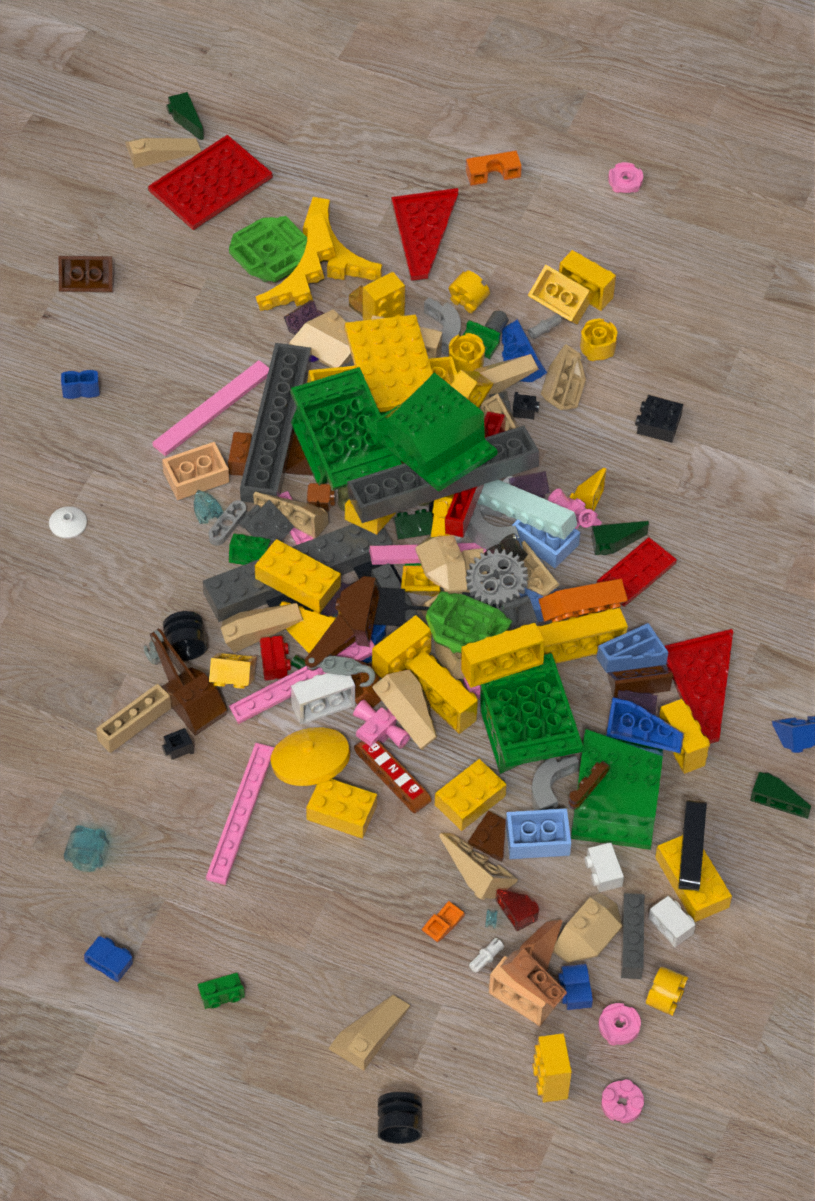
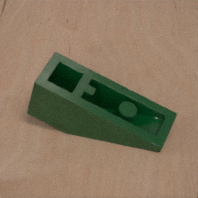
[166,92,204,140]
[591,521,649,555]
[750,772,811,819]

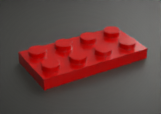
[597,537,677,607]

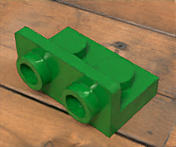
[462,320,500,359]
[229,534,270,565]
[197,973,245,1009]

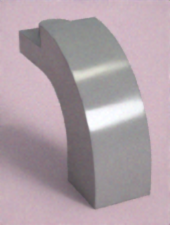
[424,298,461,357]
[466,503,520,553]
[531,755,579,810]

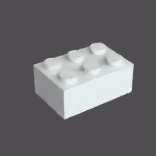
[291,673,355,725]

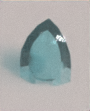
[194,490,224,524]

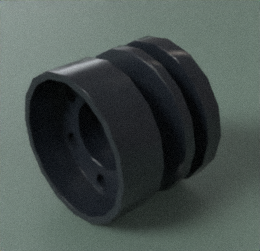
[163,611,207,661]
[378,1092,422,1144]

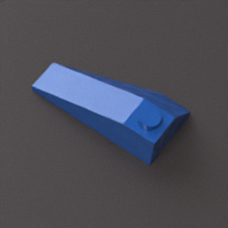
[502,319,547,382]
[606,697,684,753]
[772,716,815,753]

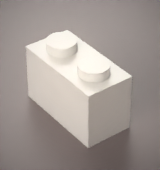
[585,843,624,892]
[648,896,695,947]

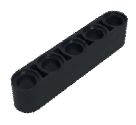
[678,800,707,891]

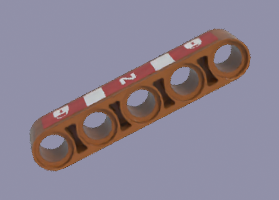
[354,740,432,814]

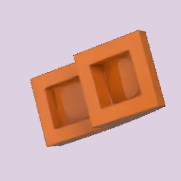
[421,901,465,943]

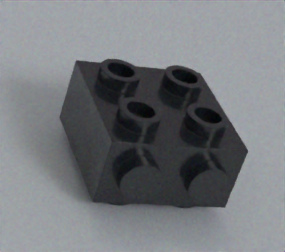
[635,395,684,443]

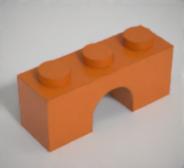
[466,150,522,186]

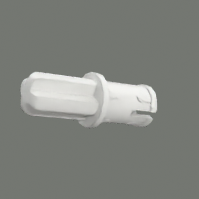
[469,938,504,973]

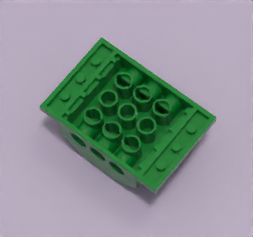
[290,367,402,491]
[366,372,497,492]
[479,653,584,774]
[571,729,663,850]

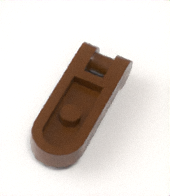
[568,761,610,809]

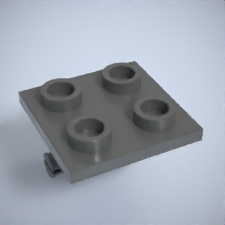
[238,500,295,547]
[497,595,539,631]

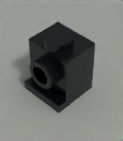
[512,392,540,420]
[162,728,194,760]

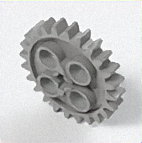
[466,549,529,608]

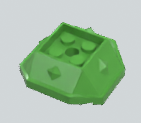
[229,216,307,282]
[426,591,512,653]

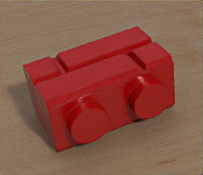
[260,636,291,681]

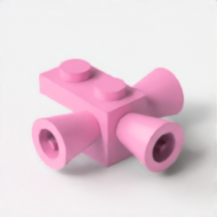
[548,489,602,529]
[353,700,411,749]

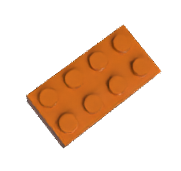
[538,579,627,622]

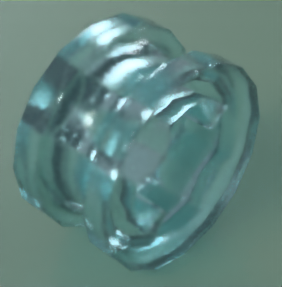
[485,909,498,929]

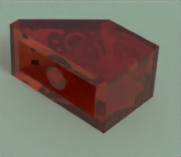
[495,889,539,931]

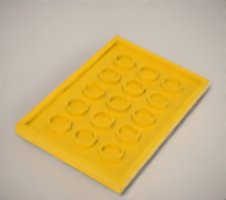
[344,315,433,412]

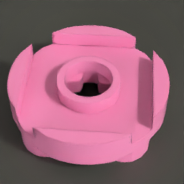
[608,162,643,193]
[598,1003,641,1045]
[601,1079,644,1123]

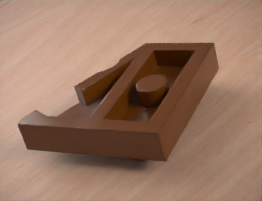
[468,811,506,862]

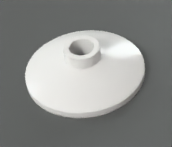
[49,507,87,539]

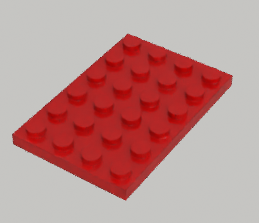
[148,135,273,230]

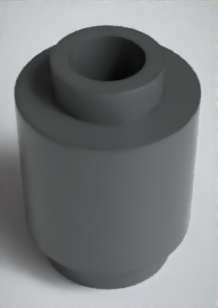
[485,310,509,334]

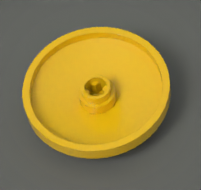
[271,727,350,786]

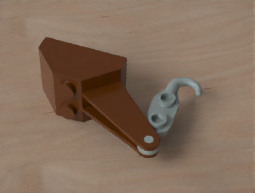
[305,576,380,687]
[143,628,227,736]

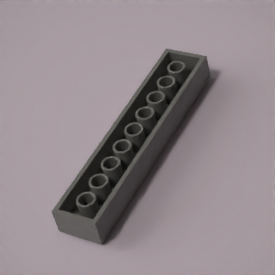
[240,343,311,503]
[347,426,539,523]
[203,524,393,622]

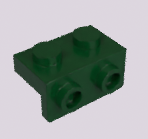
[393,509,433,540]

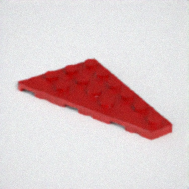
[391,188,459,281]
[665,629,733,744]

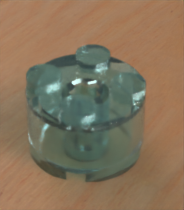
[63,825,109,872]

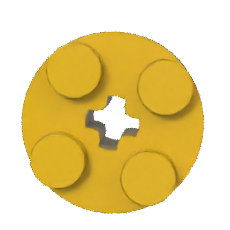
[448,270,490,313]
[580,318,618,361]
[448,333,485,373]
[645,966,689,1016]

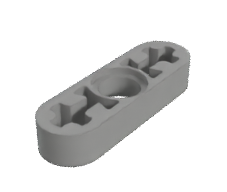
[209,500,247,546]

